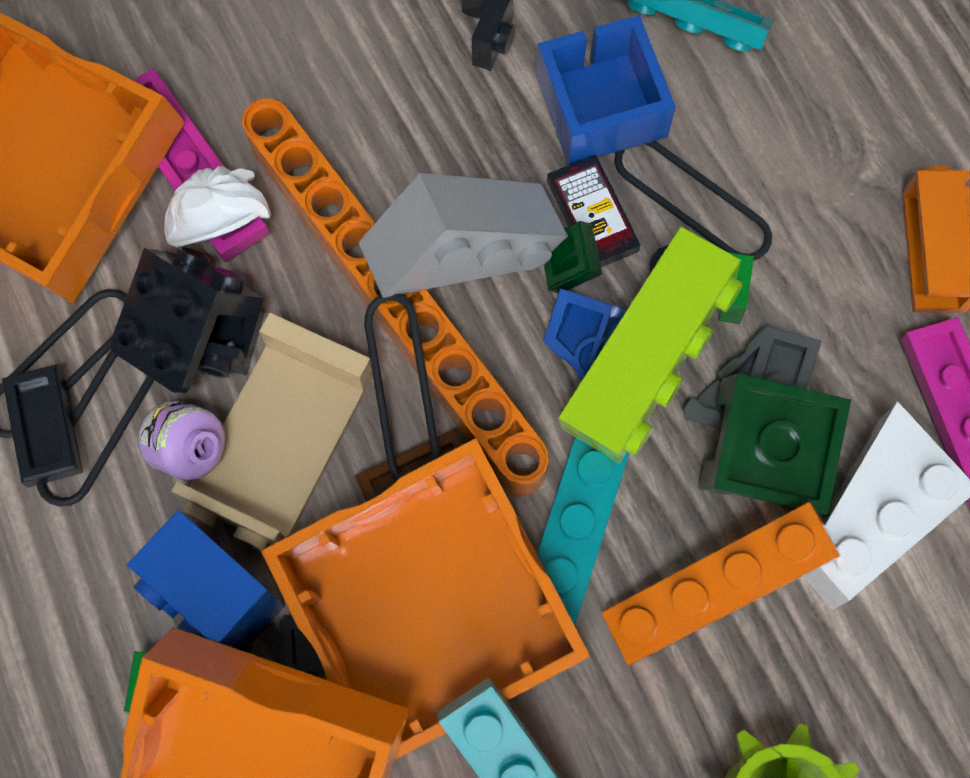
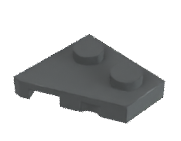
[684,326,821,429]

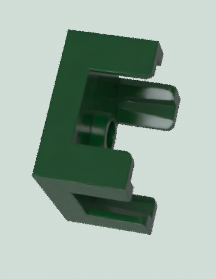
[699,373,851,515]

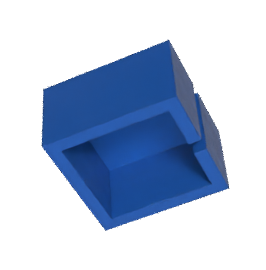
[536,15,676,165]
[126,510,285,651]

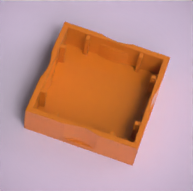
[0,12,185,304]
[261,438,591,760]
[120,627,410,778]

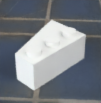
[803,401,970,610]

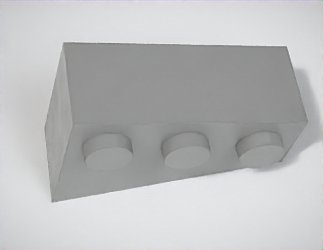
[358,173,568,298]

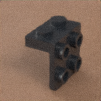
[110,246,264,393]

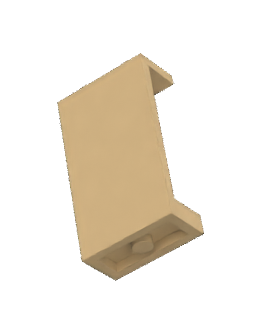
[171,313,373,552]

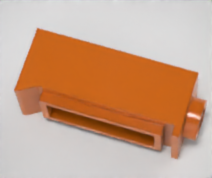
[902,165,970,312]

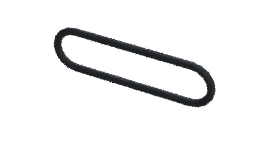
[614,141,772,260]
[0,289,127,439]
[364,293,440,481]
[37,350,154,507]

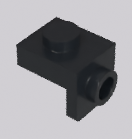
[461,0,515,71]

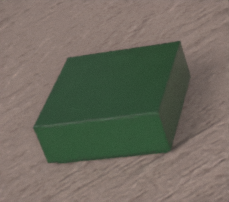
[544,221,602,293]

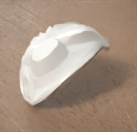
[164,166,271,247]

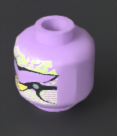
[138,401,225,480]

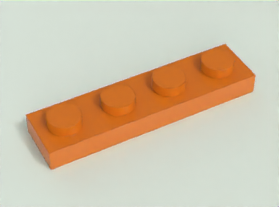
[601,502,842,666]

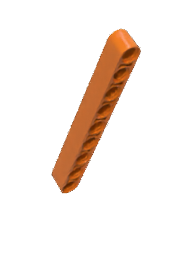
[242,98,549,496]

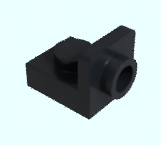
[197,308,264,378]

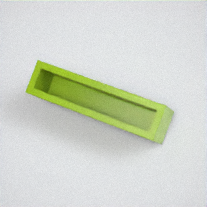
[558,227,743,464]

